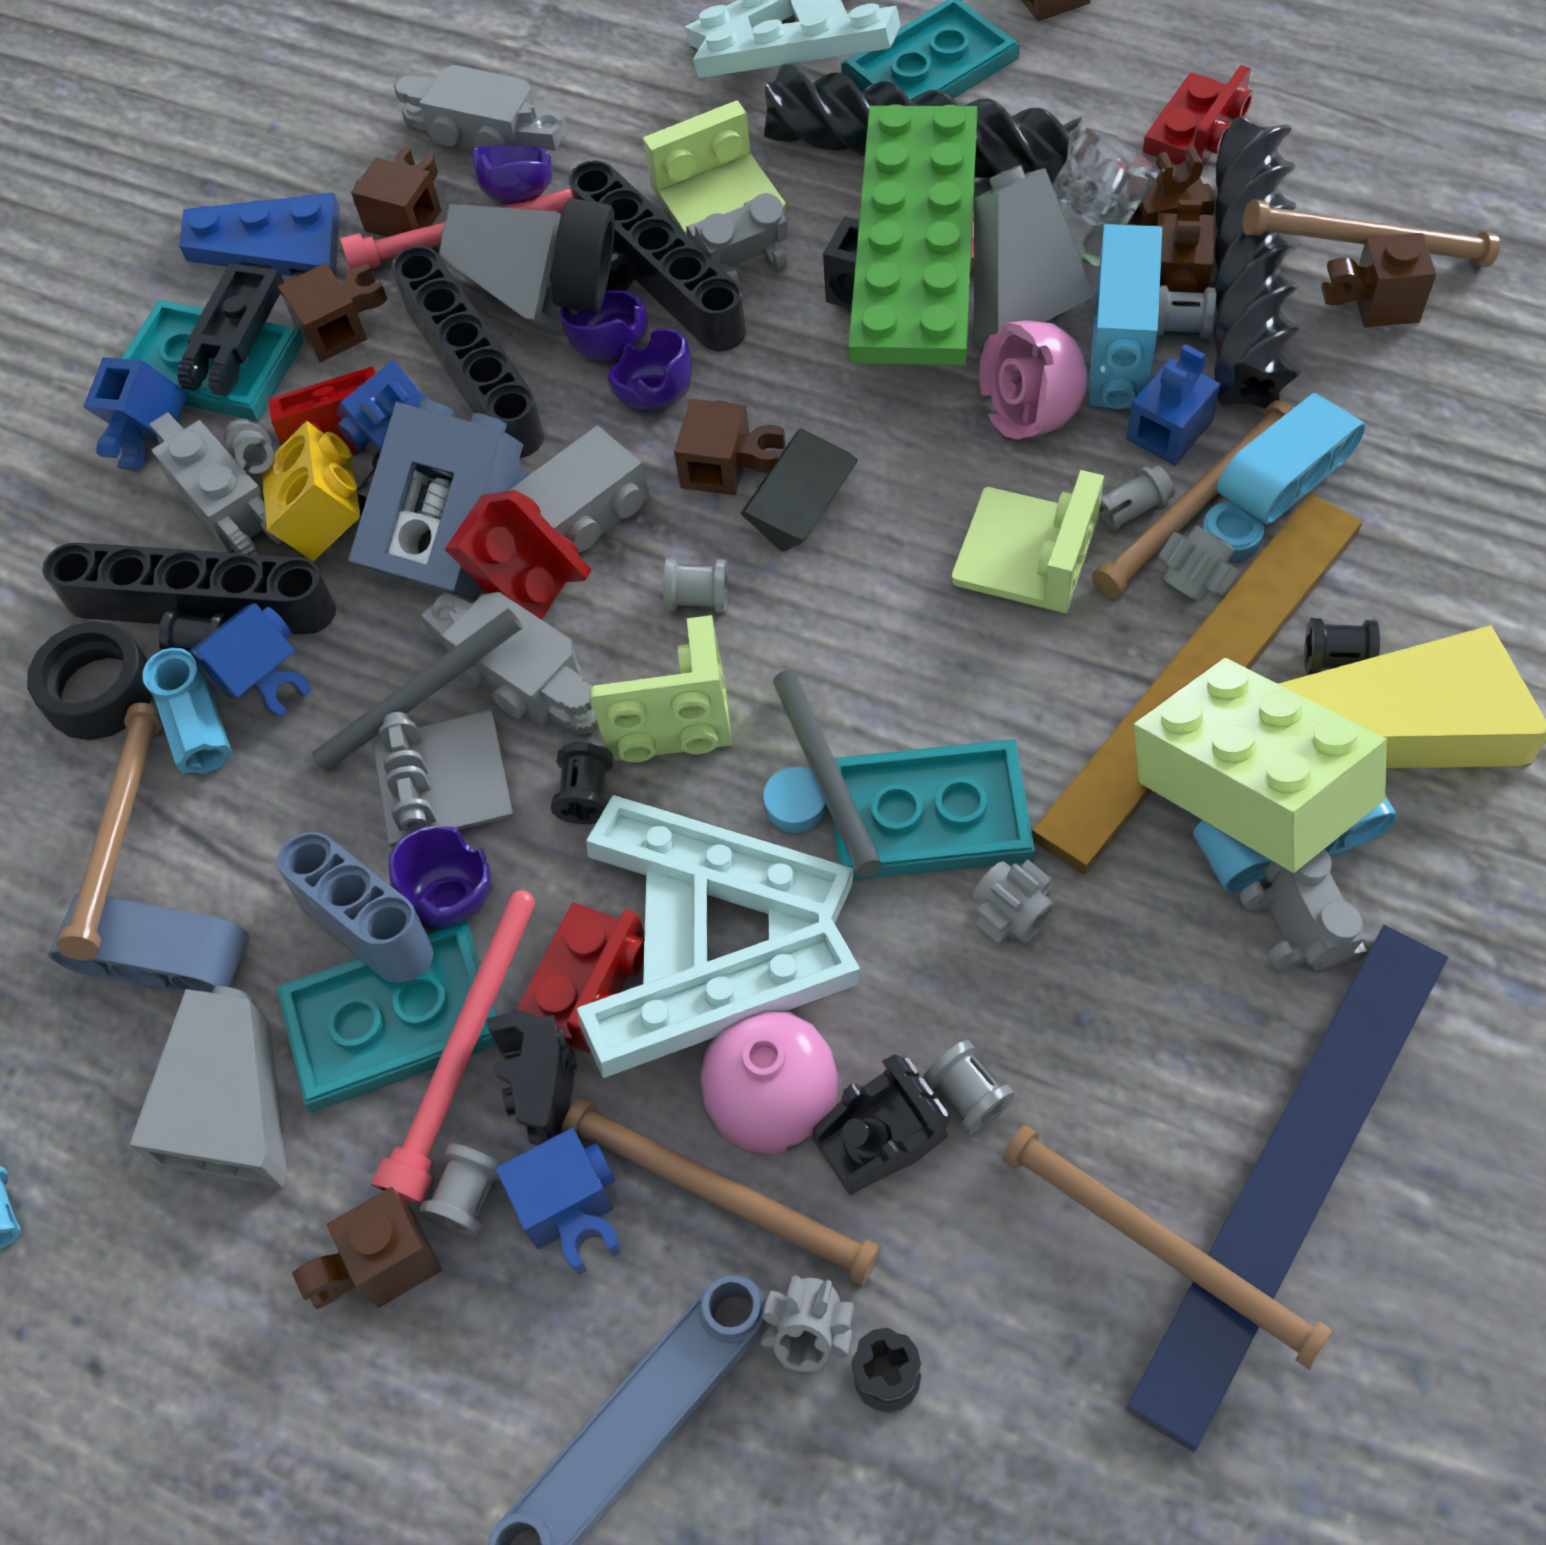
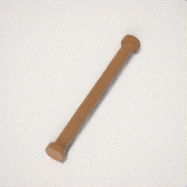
[1242,199,1500,267]
[1092,400,1293,599]
[56,703,163,961]
[562,1097,881,1286]
[1003,1125,1334,1370]

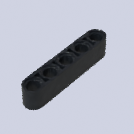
[569,160,746,351]
[391,246,544,458]
[42,542,336,634]

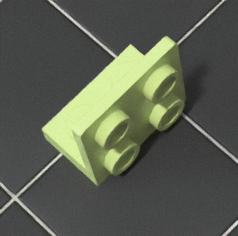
[643,100,786,237]
[952,470,1104,614]
[590,615,732,763]

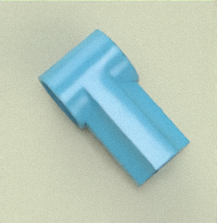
[143,648,233,775]

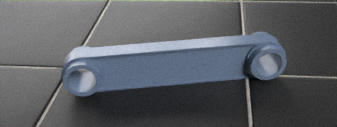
[488,1275,766,1545]

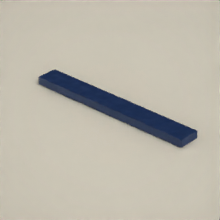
[1125,925,1448,1452]

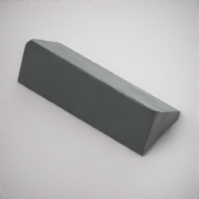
[740,429,858,552]

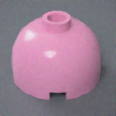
[979,320,1087,440]
[700,1011,839,1155]

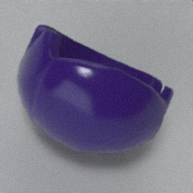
[472,145,552,204]
[559,290,648,362]
[608,328,692,412]
[388,826,492,928]

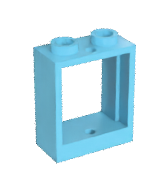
[1088,224,1162,409]

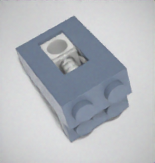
[348,399,529,600]

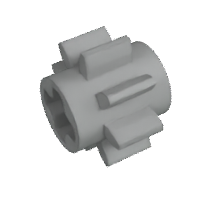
[1158,525,1239,602]
[972,860,1056,944]
[760,1275,854,1374]

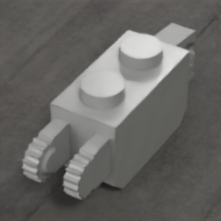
[394,65,567,152]
[149,412,283,554]
[421,592,598,736]

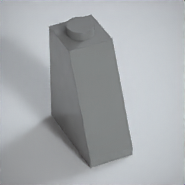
[974,165,1094,347]
[439,204,564,336]
[129,986,288,1188]

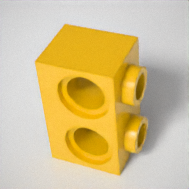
[262,421,361,562]

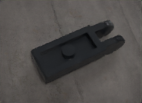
[176,263,285,396]

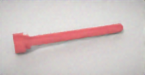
[340,188,572,274]
[370,890,535,1205]

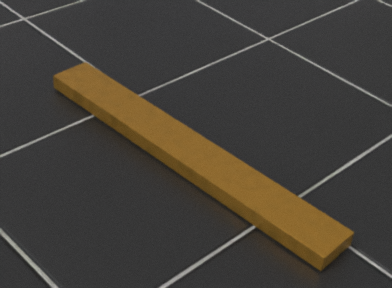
[1032,493,1363,875]

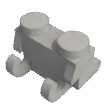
[686,193,788,285]
[1239,849,1368,972]

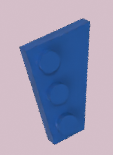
[179,193,340,277]

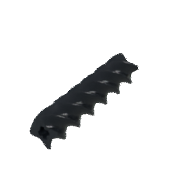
[764,64,1082,193]
[1214,117,1300,409]

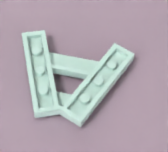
[684,0,901,78]
[577,795,860,1078]

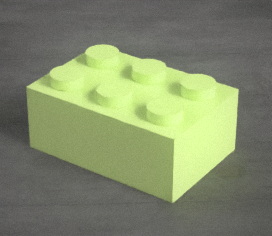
[1134,658,1387,873]

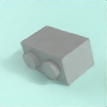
[508,425,650,553]

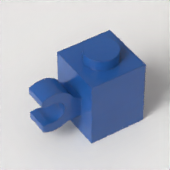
[1126,344,1221,466]
[83,357,188,471]
[336,360,427,457]
[188,603,311,716]
[495,1127,621,1275]

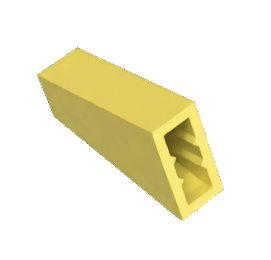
[1279,625,1546,769]

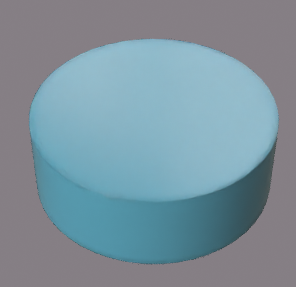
[1202,501,1265,562]
[763,767,828,833]

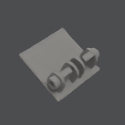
[372,710,514,847]

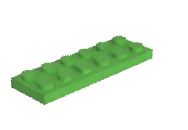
[849,104,977,365]

